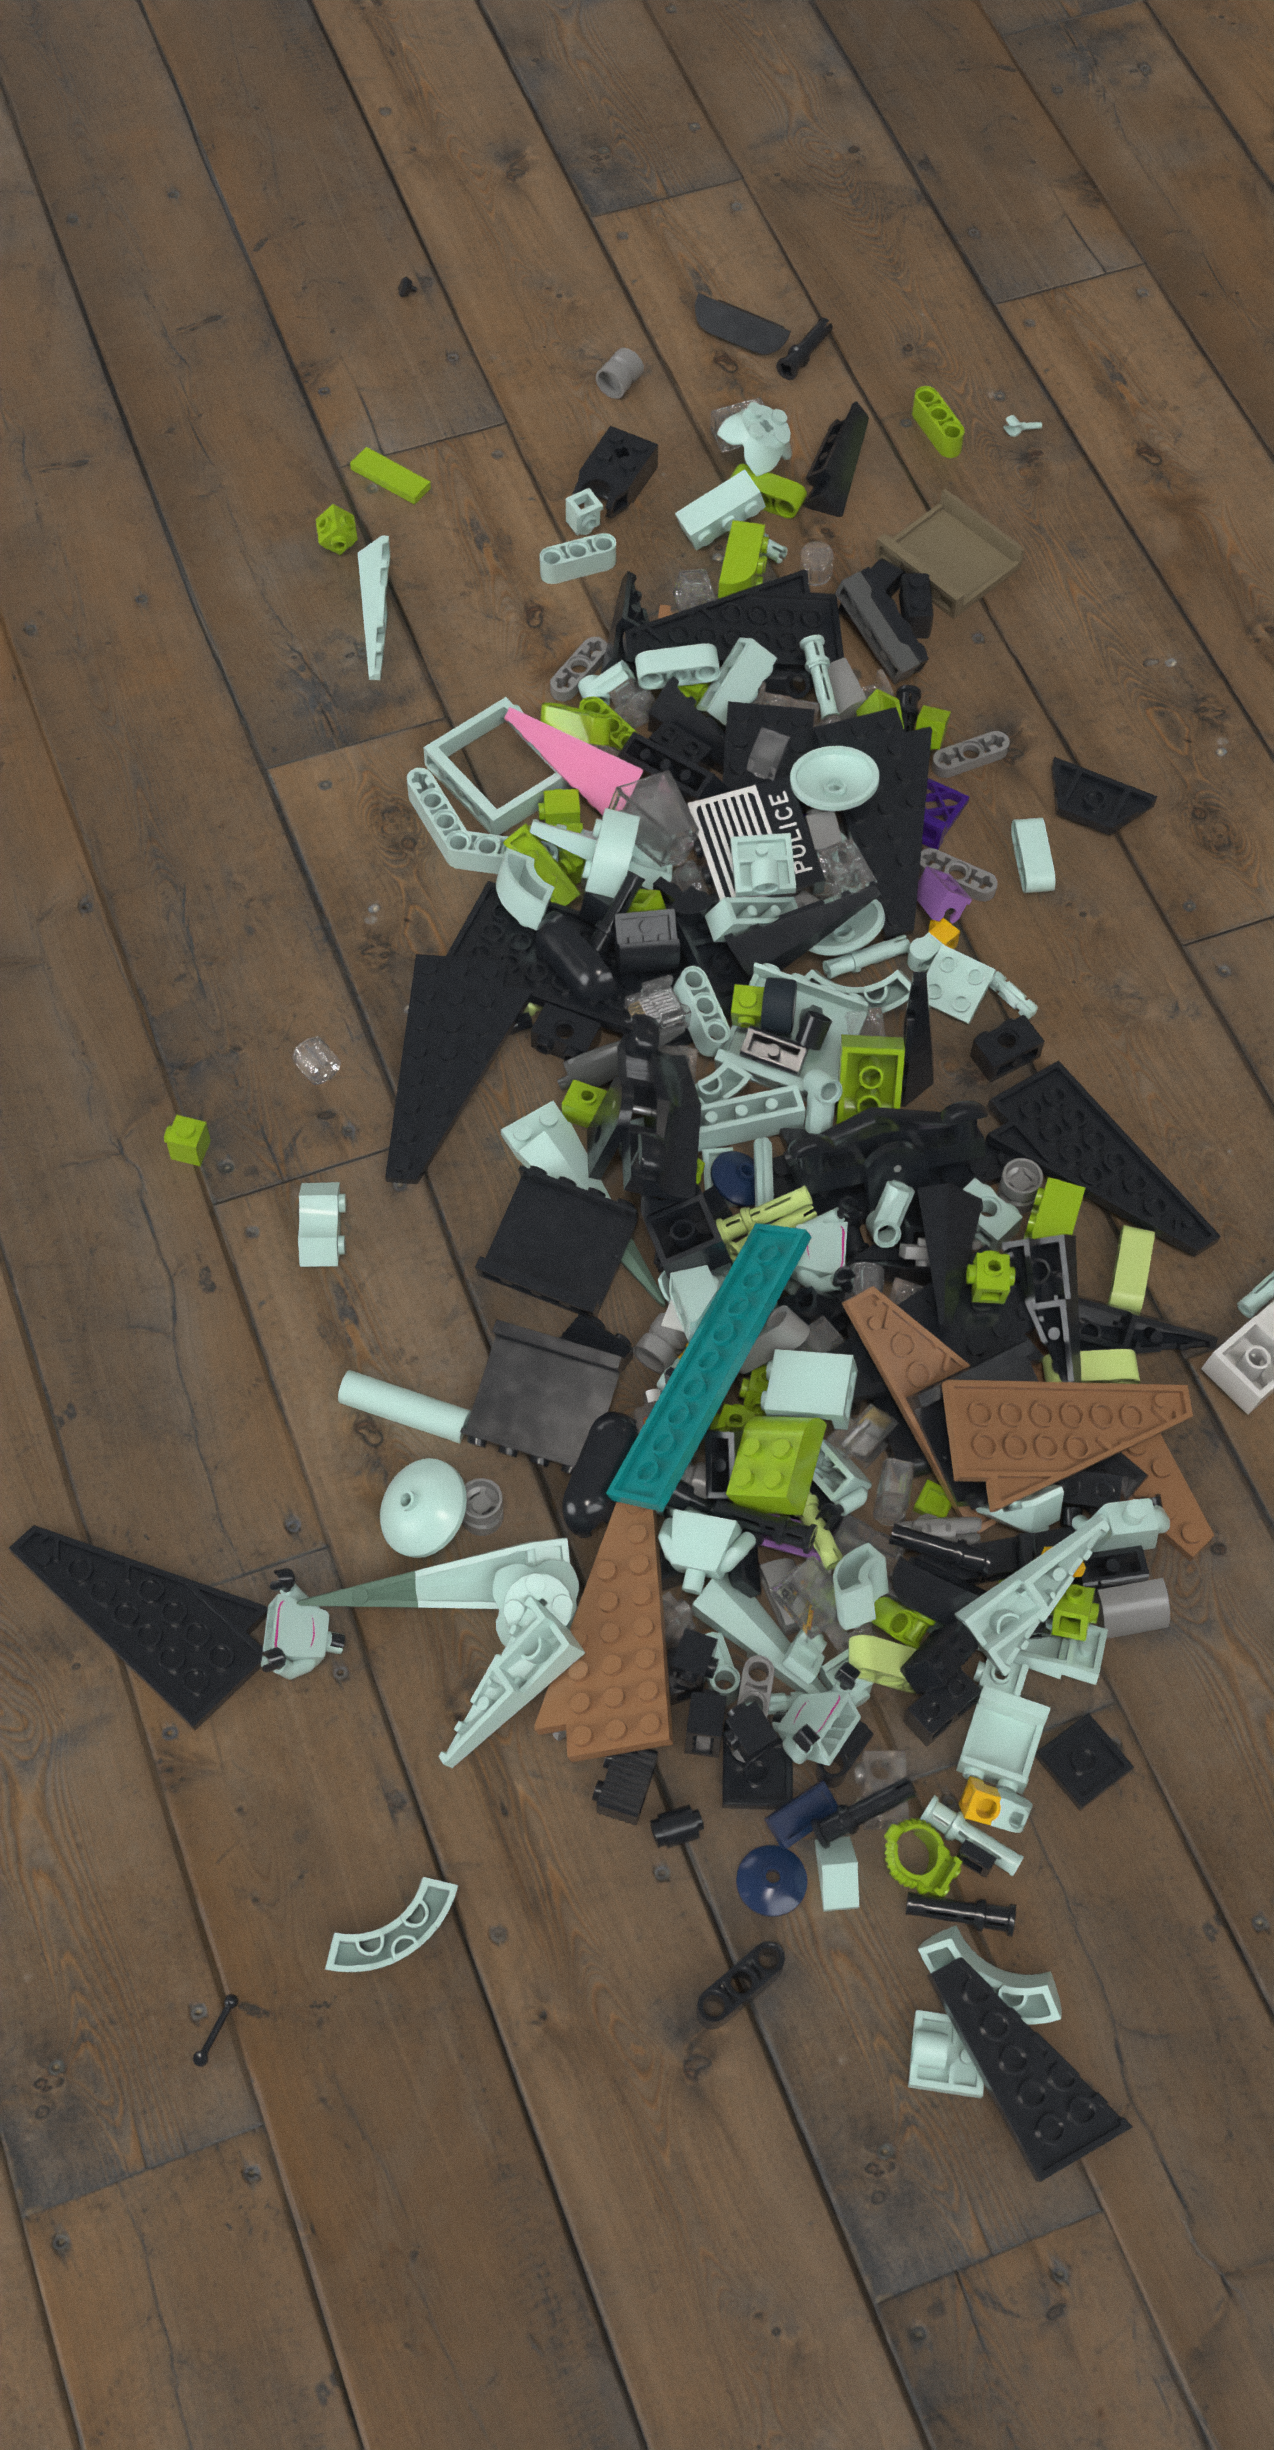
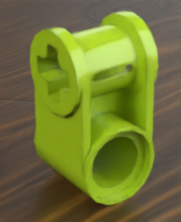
[871,1597,936,1649]

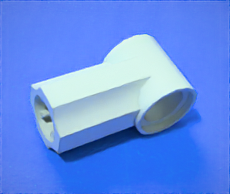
[578,660,636,706]
[803,1068,843,1134]
[866,1180,915,1248]
[705,1631,740,1705]

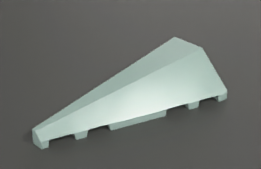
[358,535,391,680]
[529,819,676,890]
[955,1516,1110,1676]
[691,1572,827,1694]
[439,1596,586,1768]

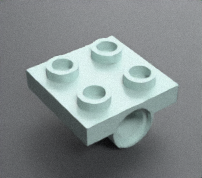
[730,833,796,897]
[927,944,997,1025]
[908,2010,984,2098]

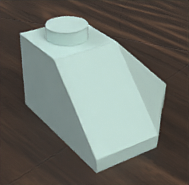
[976,1485,1064,1533]

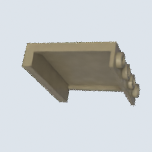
[875,489,1024,619]

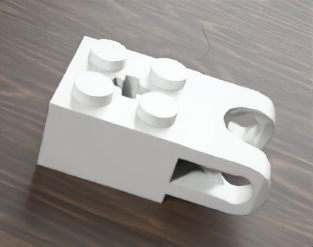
[1201,1301,1274,1415]

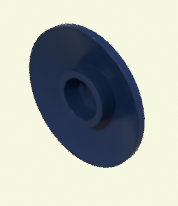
[711,1151,755,1207]
[736,1845,807,1917]

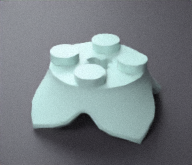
[717,402,792,477]
[492,1560,579,1646]

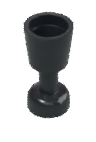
[666,1479,729,1516]

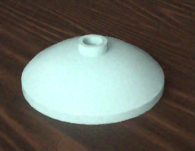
[790,746,879,812]
[808,893,885,956]
[380,1458,467,1558]

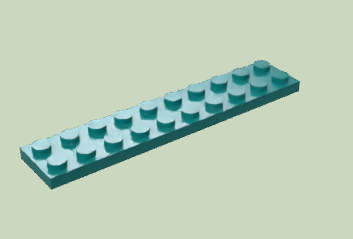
[606,1223,812,1512]

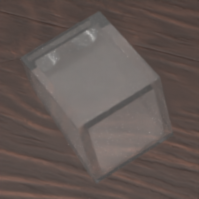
[608,770,700,867]

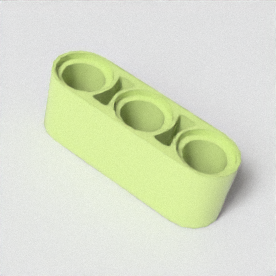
[1108,1225,1155,1313]
[1042,1349,1140,1384]
[848,1635,917,1694]

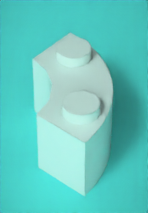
[582,808,640,898]
[496,848,554,930]
[298,1182,346,1267]
[833,1542,889,1631]

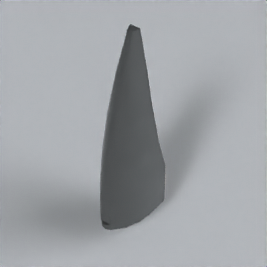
[557,1026,686,1091]

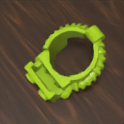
[884,1818,963,1897]

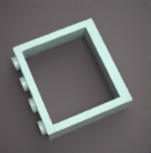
[423,697,575,835]

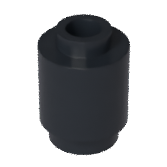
[649,1804,704,1849]

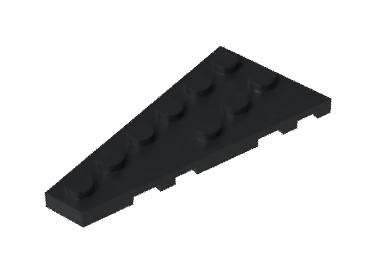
[927,1957,1133,2182]

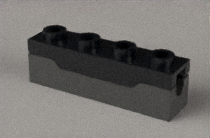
[835,567,929,685]

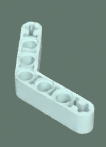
[407,768,558,874]

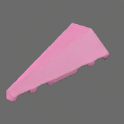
[504,707,643,816]

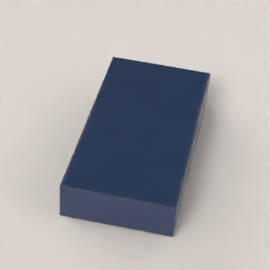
[764,1781,839,1849]

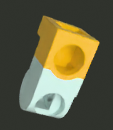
[907,918,960,972]
[958,1776,1033,1833]

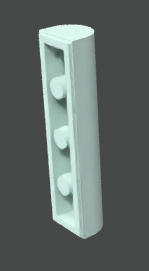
[338,1370,471,1443]

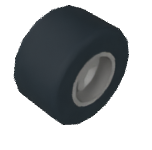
[761,977,797,1035]

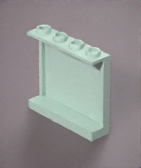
[714,962,869,1102]

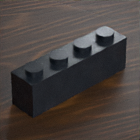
[618,732,730,802]

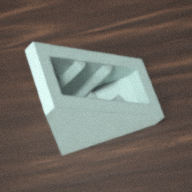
[814,1836,859,1912]

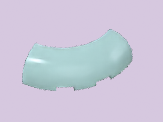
[805,969,911,1016]
[695,1060,752,1105]
[325,1877,458,1973]
[918,1925,1062,2024]

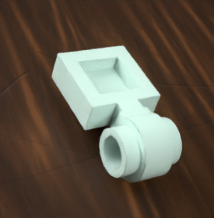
[782,1627,827,1685]

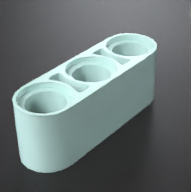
[540,533,616,584]
[635,643,721,690]
[1011,818,1056,893]
[673,966,731,1057]

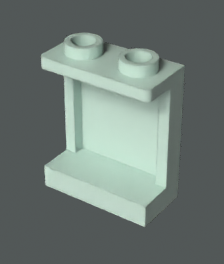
[761,1349,858,1430]
[956,1685,1050,1794]

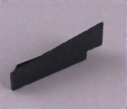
[804,401,869,517]
[845,1244,932,1288]

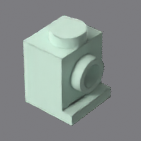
[566,488,603,535]
[819,1649,873,1707]
[973,1658,1029,1697]

